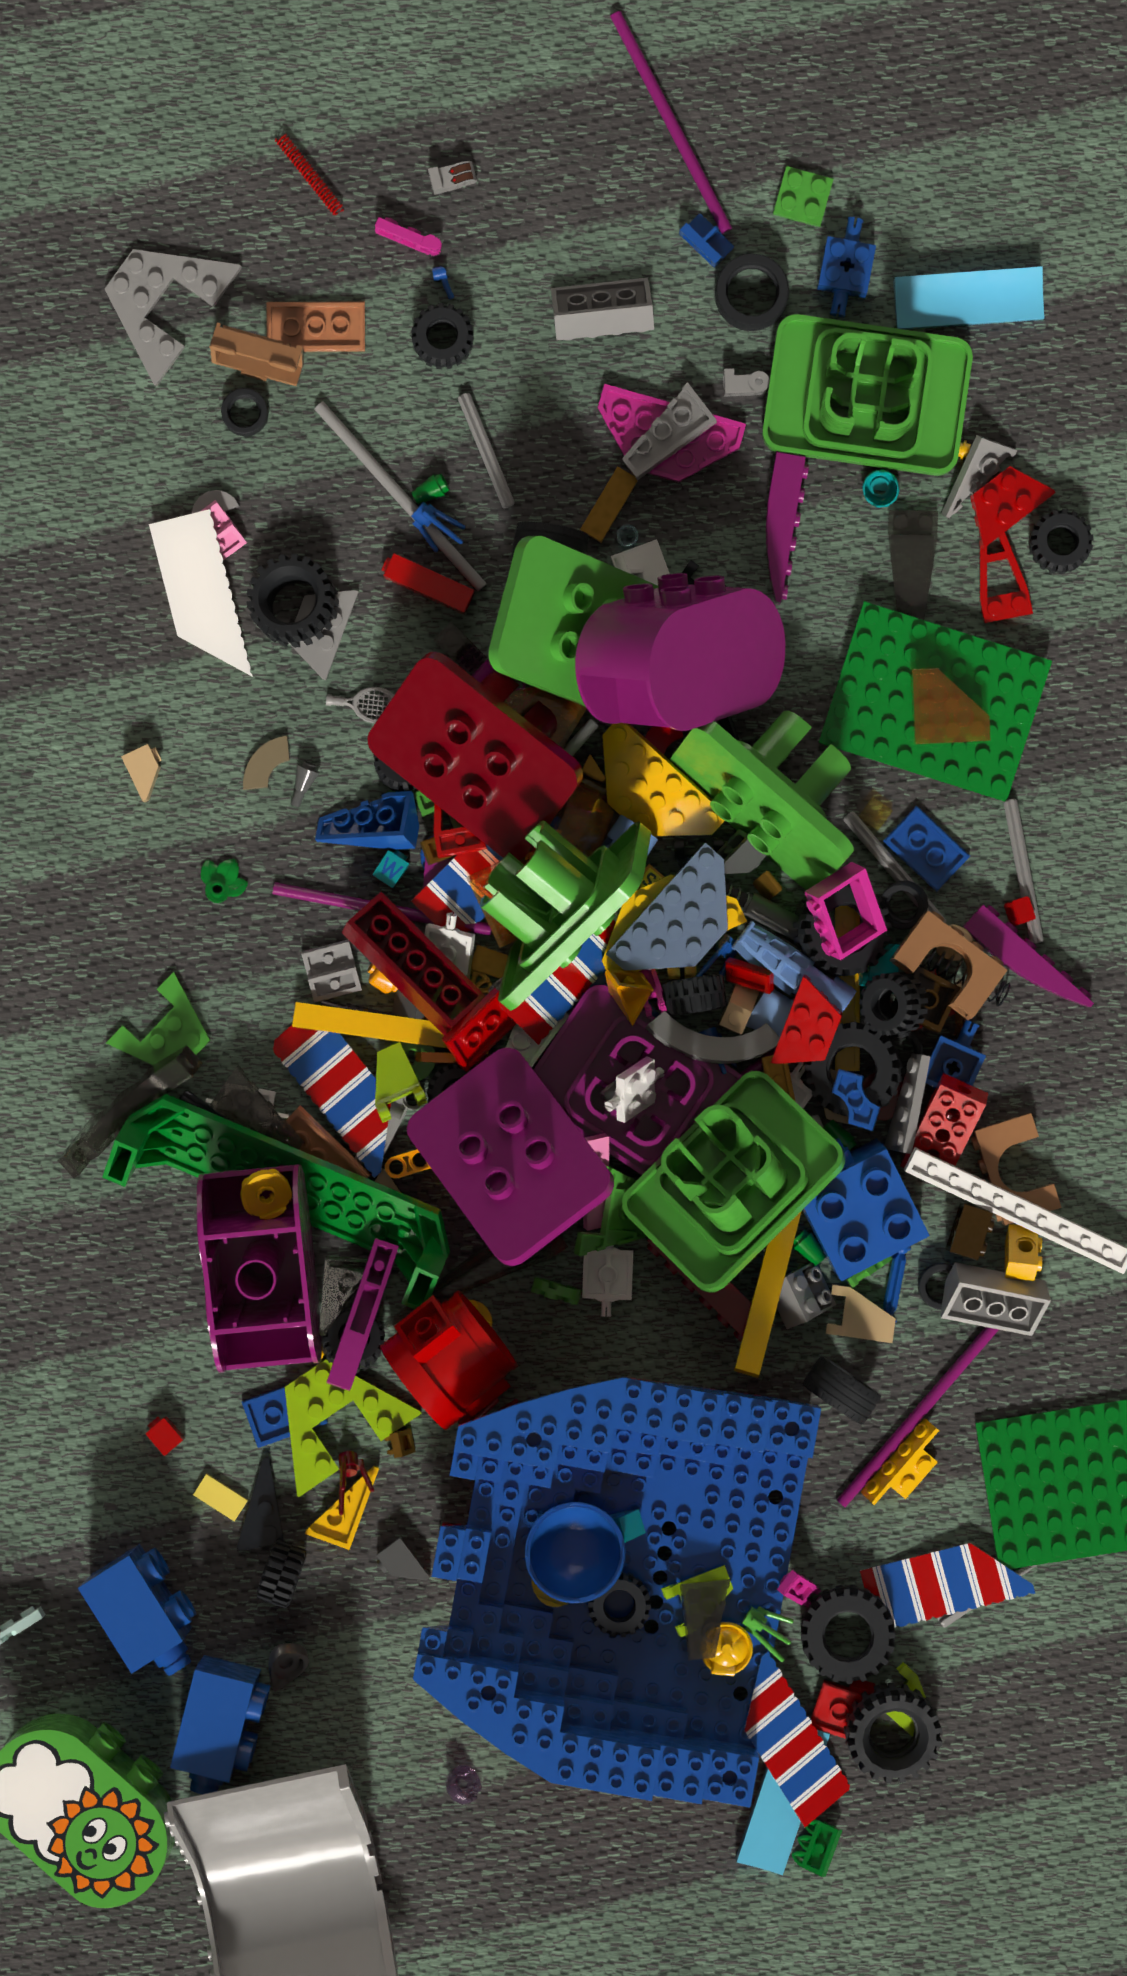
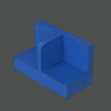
[679,214,734,268]

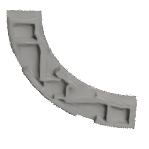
[646,1011,780,1064]

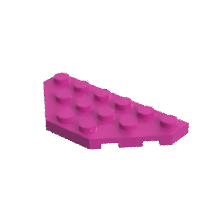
[598,384,746,483]

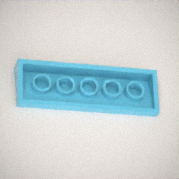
[893,266,1044,330]
[736,1730,830,1875]

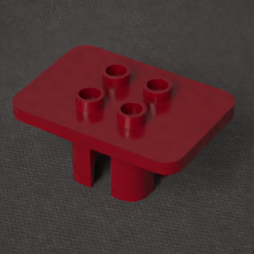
[367,652,583,860]

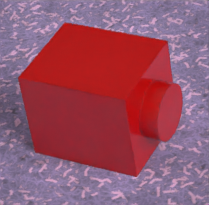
[145,1416,185,1456]

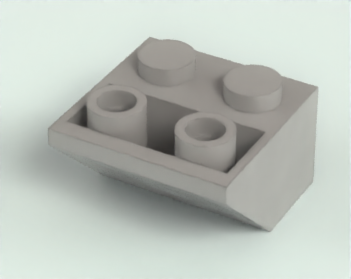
[777,1262,836,1329]

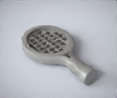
[326,687,394,724]

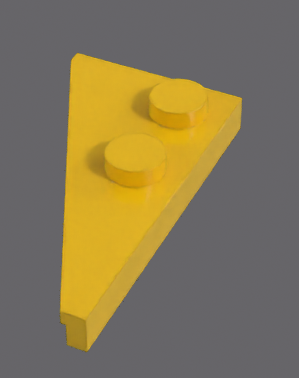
[305,1466,379,1550]

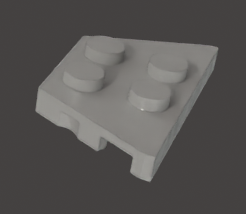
[288,590,359,680]

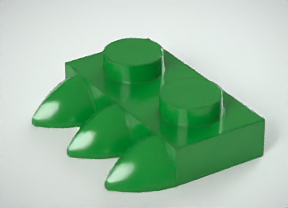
[792,1819,842,1877]

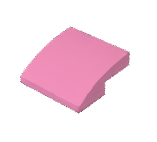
[201,500,247,560]

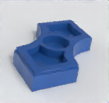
[832,1069,880,1131]

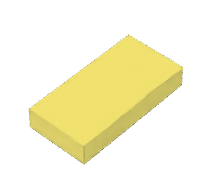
[193,1474,248,1522]

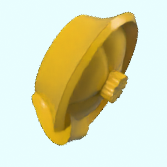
[700,1622,753,1677]

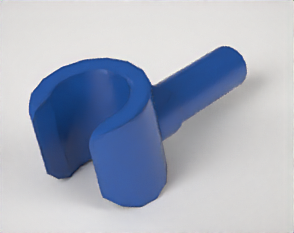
[432,266,454,299]

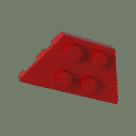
[970,466,1056,549]
[771,975,843,1064]

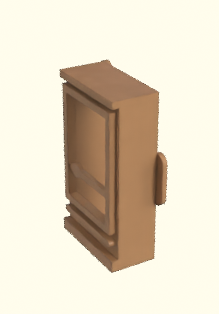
[209,323,304,386]

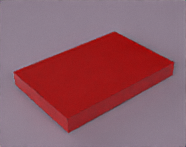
[442,988,517,1072]

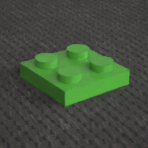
[773,166,833,227]

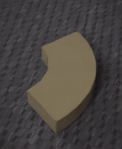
[243,736,290,790]

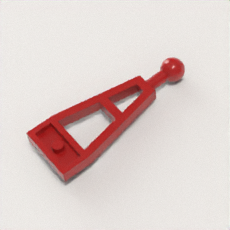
[979,532,1033,624]
[434,803,487,858]

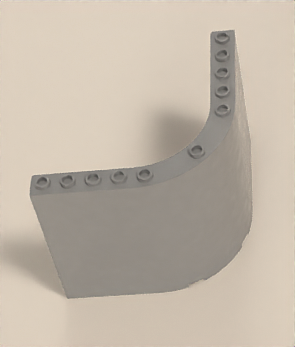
[164,1764,399,1976]

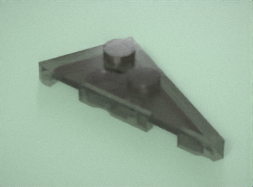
[319,1256,368,1336]

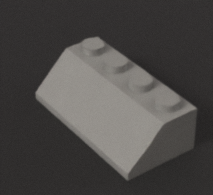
[551,278,654,341]
[940,1262,1051,1336]

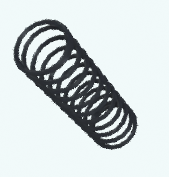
[919,947,1011,1007]

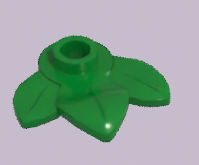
[201,859,248,903]

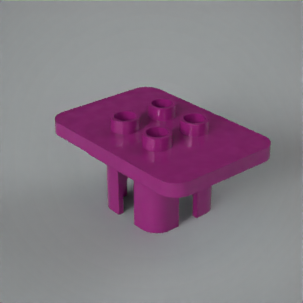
[534,985,742,1175]
[407,1048,614,1266]

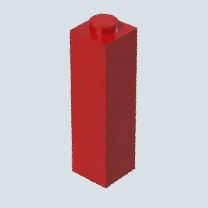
[382,553,475,615]

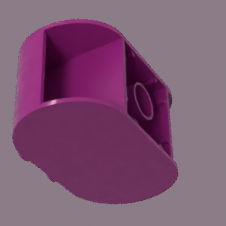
[575,573,785,731]
[197,1164,322,1373]

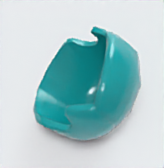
[862,469,900,508]

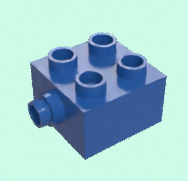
[803,1138,930,1281]
[78,1544,196,1676]
[170,1655,271,1795]

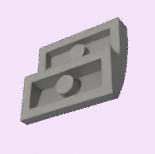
[301,940,362,1003]

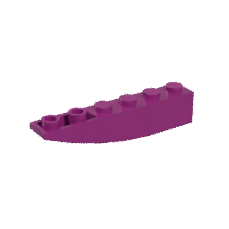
[766,452,809,605]
[962,905,1094,1007]
[326,1238,399,1391]

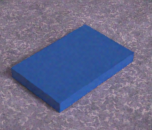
[883,806,970,892]
[242,1386,328,1448]

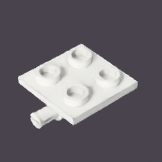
[611,539,670,585]

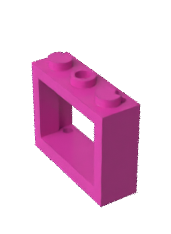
[805,862,887,960]

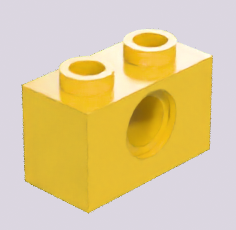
[1005,1224,1042,1281]

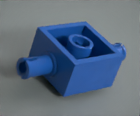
[817,217,876,317]
[925,1019,986,1108]

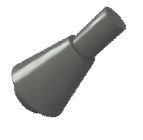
[290,761,320,807]

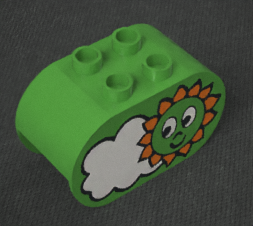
[0,1714,175,1908]

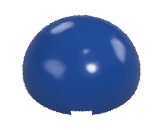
[525,1502,625,1604]

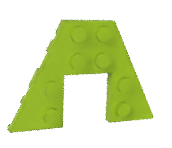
[284,1359,422,1498]

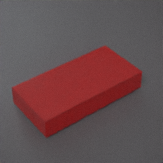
[725,957,774,994]

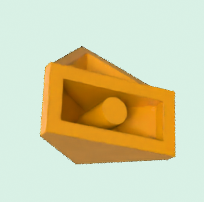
[605,968,654,1026]

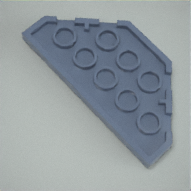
[606,842,728,971]

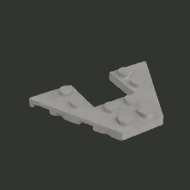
[105,249,242,387]

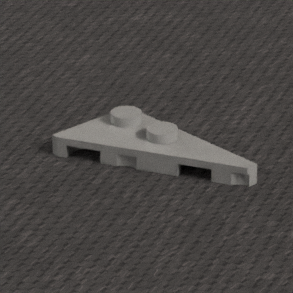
[941,435,1017,518]

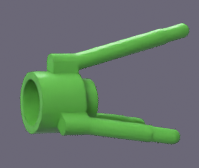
[742,1606,794,1662]

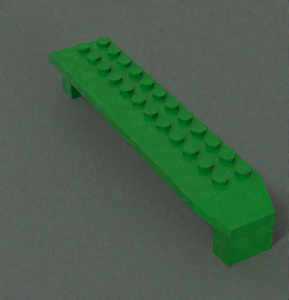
[102,1094,450,1309]

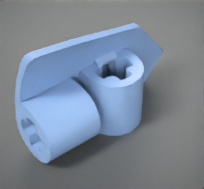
[746,989,794,1037]

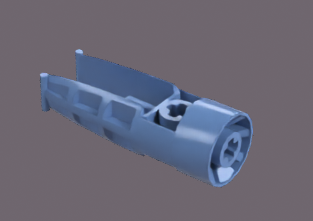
[731,921,857,1012]

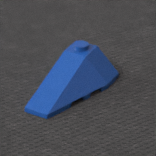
[315,791,419,850]

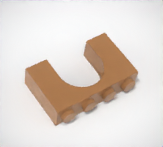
[889,911,1007,1020]
[970,1113,1062,1225]

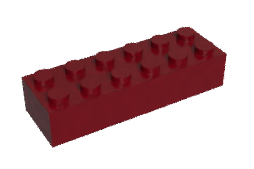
[342,892,485,1036]
[646,1237,773,1342]

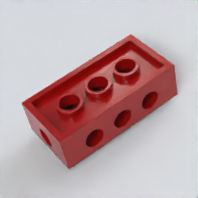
[900,1073,988,1168]

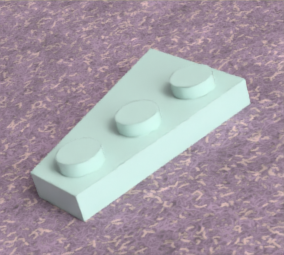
[0,1606,46,1645]

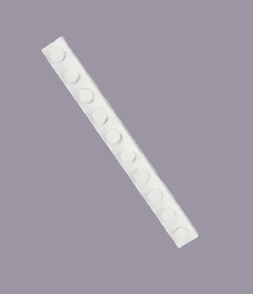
[904,1148,1127,1274]

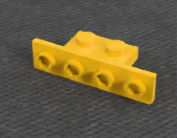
[861,1419,939,1505]

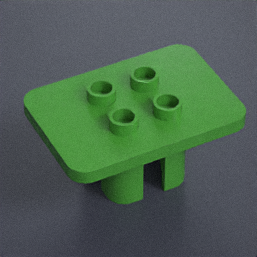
[762,314,973,476]
[489,536,658,707]
[669,711,854,890]
[480,821,651,1011]
[622,1071,845,1292]

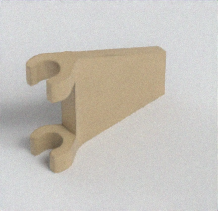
[826,1284,896,1343]

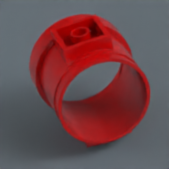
[380,1290,518,1430]

